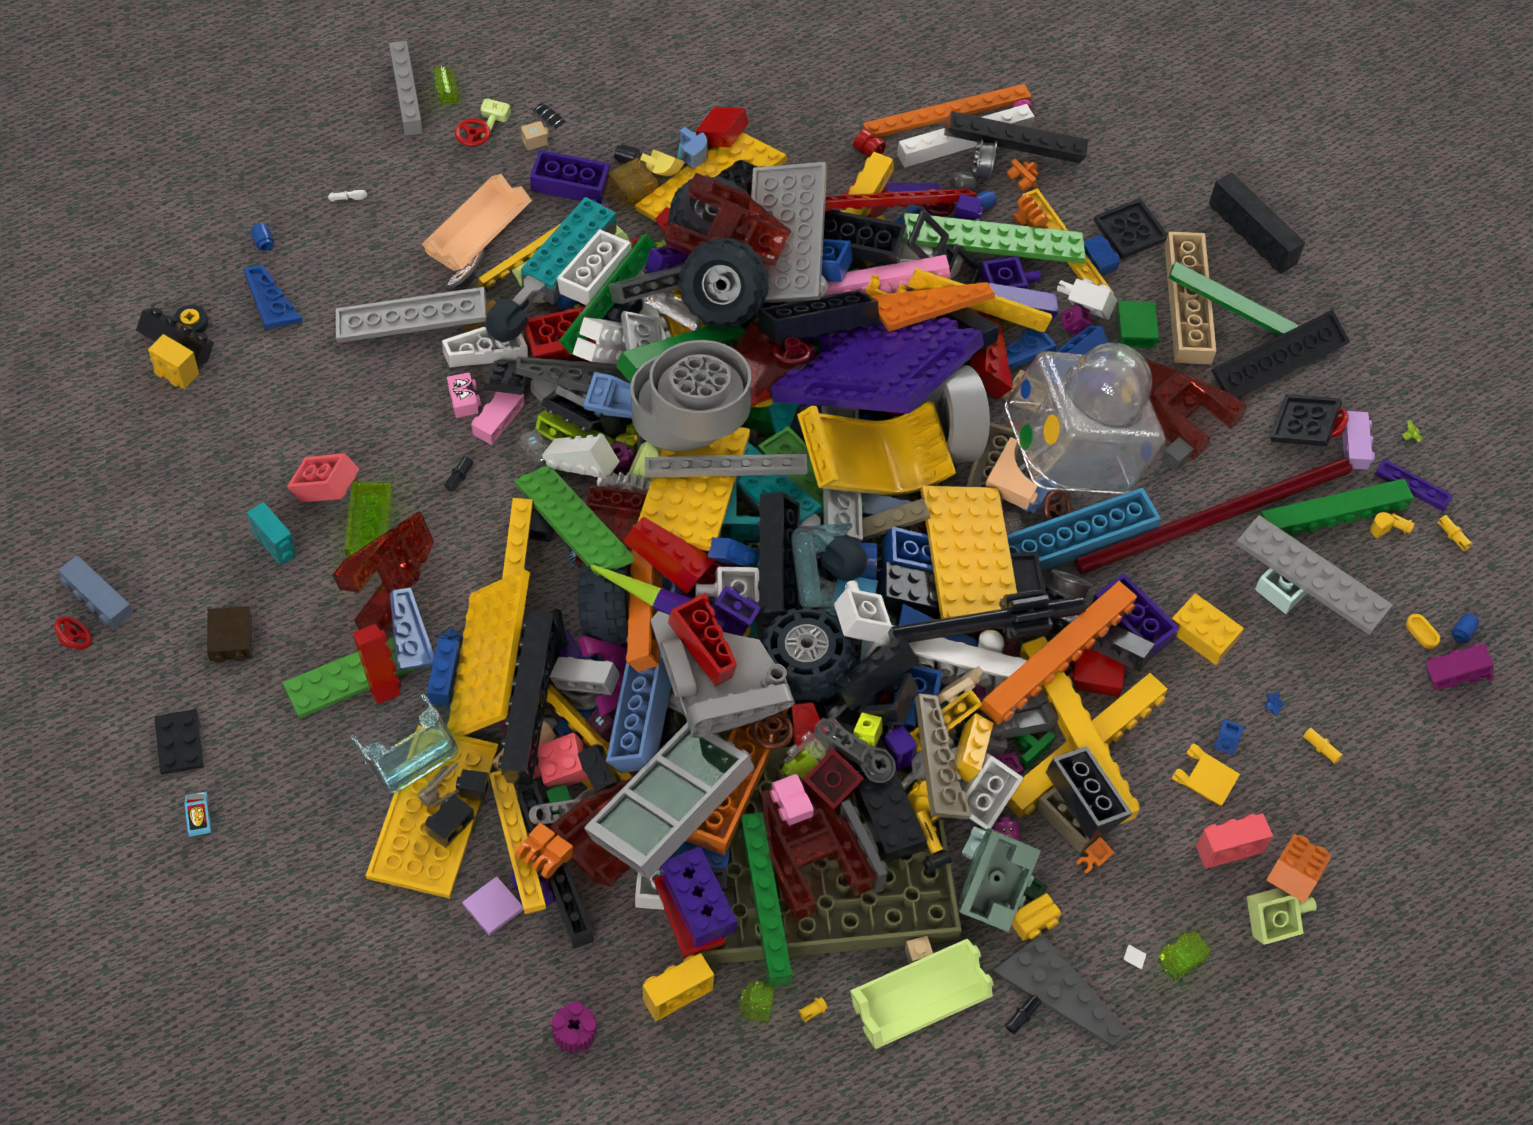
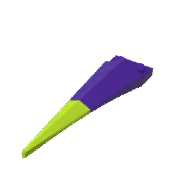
[591,565,747,636]

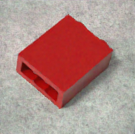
[695,107,749,148]
[1069,648,1125,697]

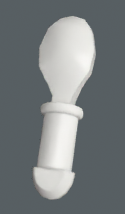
[328,190,367,201]

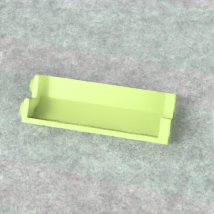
[850,938,994,1049]

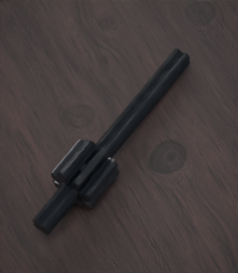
[888,589,1086,643]

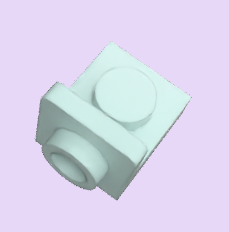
[961,826,986,859]

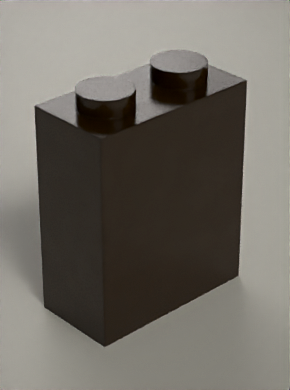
[207,606,252,663]

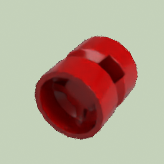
[853,128,887,158]

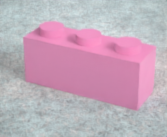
[471,392,525,445]

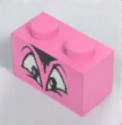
[447,372,481,418]

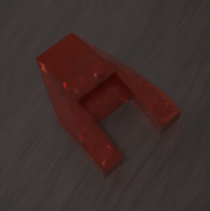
[664,172,791,266]
[1121,359,1247,461]
[332,511,434,632]
[762,777,876,921]

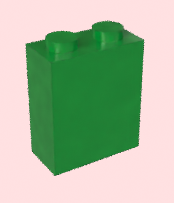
[1115,301,1159,349]

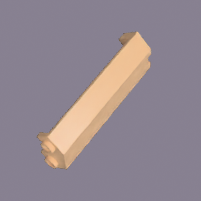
[422,174,532,271]

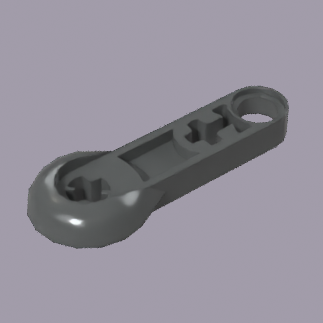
[815,719,896,783]

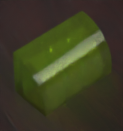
[433,66,461,104]

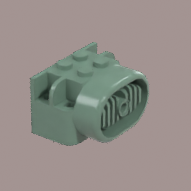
[957,828,1041,932]

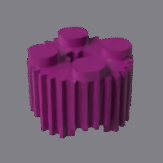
[552,1002,597,1053]

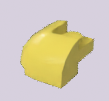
[640,149,685,176]

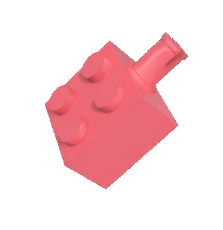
[533,732,589,789]

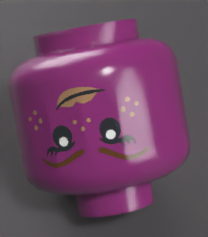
[992,817,1021,841]

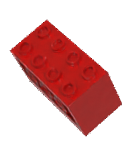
[524,305,596,362]

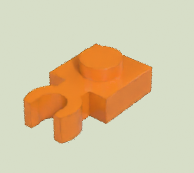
[1075,837,1115,874]

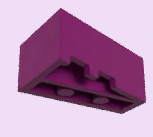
[1425,644,1494,690]

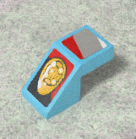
[185,792,211,837]

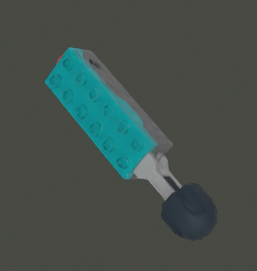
[485,197,617,342]
[736,442,868,581]

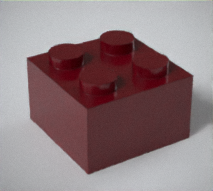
[803,748,865,810]

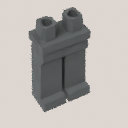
[976,690,1059,741]

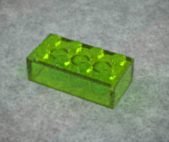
[344,481,394,562]

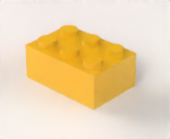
[1171,593,1244,665]
[643,953,714,1021]

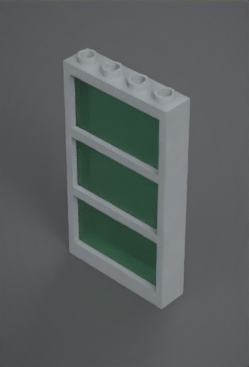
[584,723,754,879]

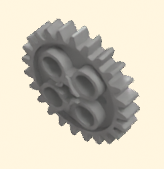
[598,472,651,517]

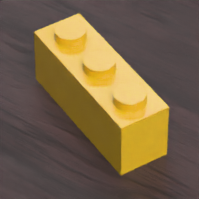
[954,713,994,783]

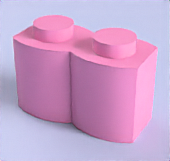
[770,774,814,826]

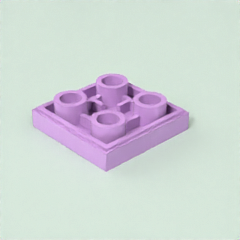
[462,876,523,936]

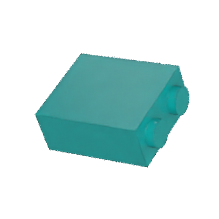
[247,502,296,565]

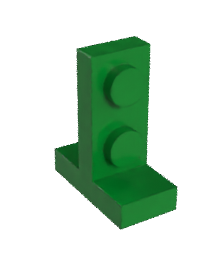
[1011,731,1056,770]

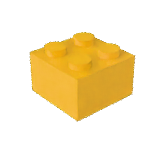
[148,334,199,389]

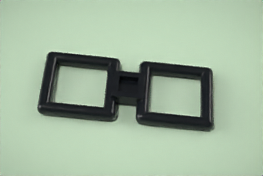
[907,210,981,284]

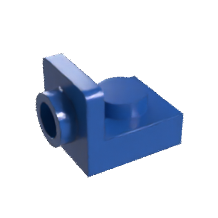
[1214,719,1244,755]

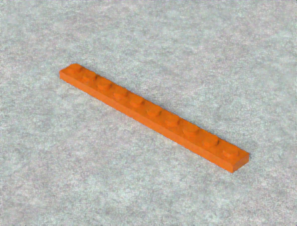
[862,84,1031,138]

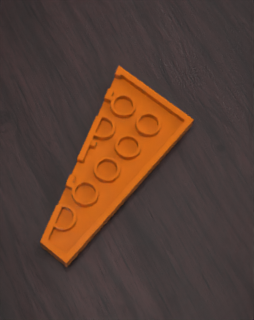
[870,282,995,332]

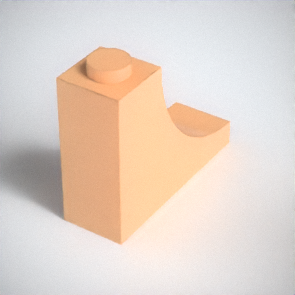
[985,437,1039,510]

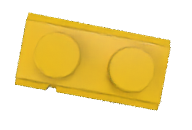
[1011,893,1061,941]

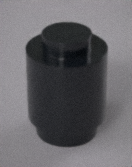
[614,144,642,166]

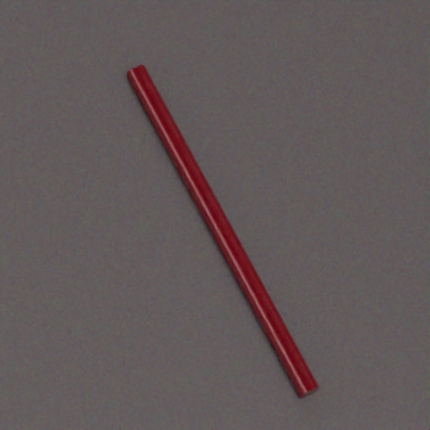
[1074,457,1353,575]

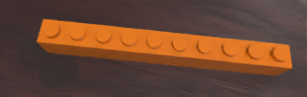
[980,581,1137,725]

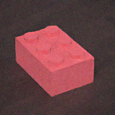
[287,453,359,502]
[1196,814,1273,869]

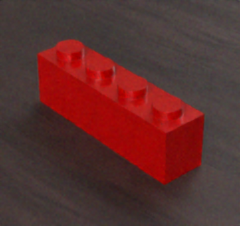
[352,624,401,705]

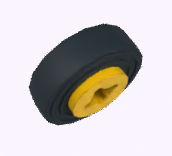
[174,305,208,333]

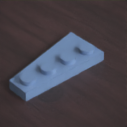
[390,588,435,672]

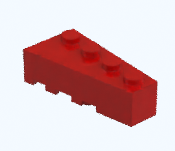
[970,316,1013,399]
[623,516,715,593]
[668,592,737,687]

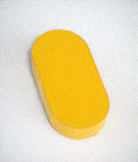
[1406,614,1440,649]

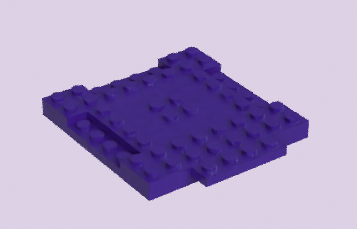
[771,318,984,414]

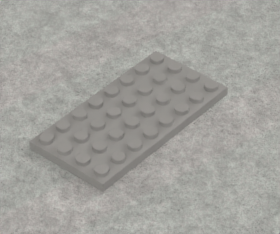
[748,162,827,303]

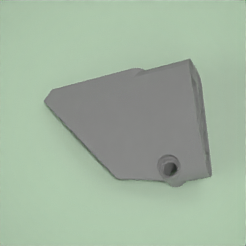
[650,611,795,738]

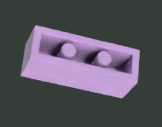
[1342,411,1375,470]

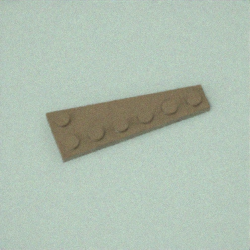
[915,693,971,819]

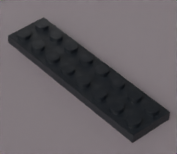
[1211,310,1350,403]

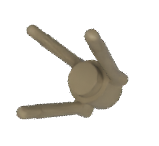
[417,762,459,808]

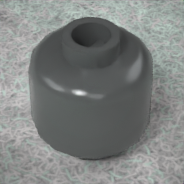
[949,171,977,191]

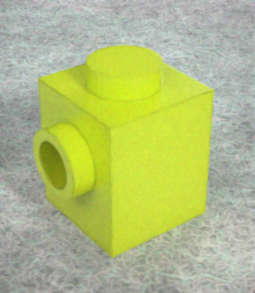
[854,713,882,747]

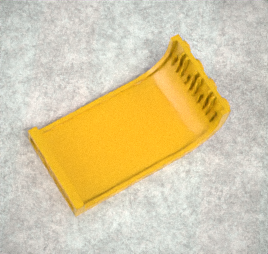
[797,401,956,495]

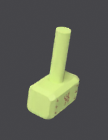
[481,99,511,138]

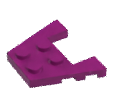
[578,636,627,716]

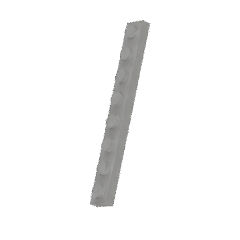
[645,454,808,478]

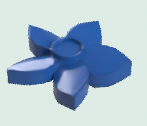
[439,627,463,641]
[1265,691,1285,716]

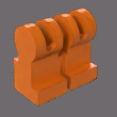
[1013,194,1049,229]
[515,823,573,879]

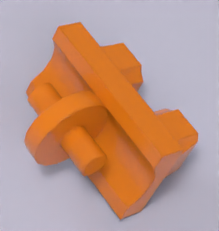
[1006,159,1038,192]

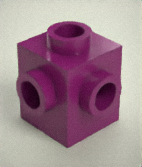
[1061,304,1093,335]
[610,442,634,473]

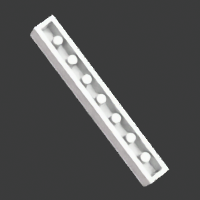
[897,104,1034,168]

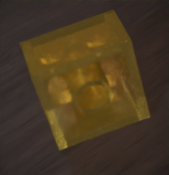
[608,157,658,209]

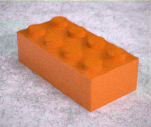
[1266,834,1332,903]

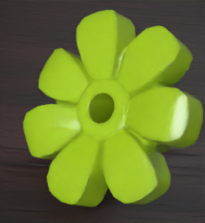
[1402,420,1423,443]

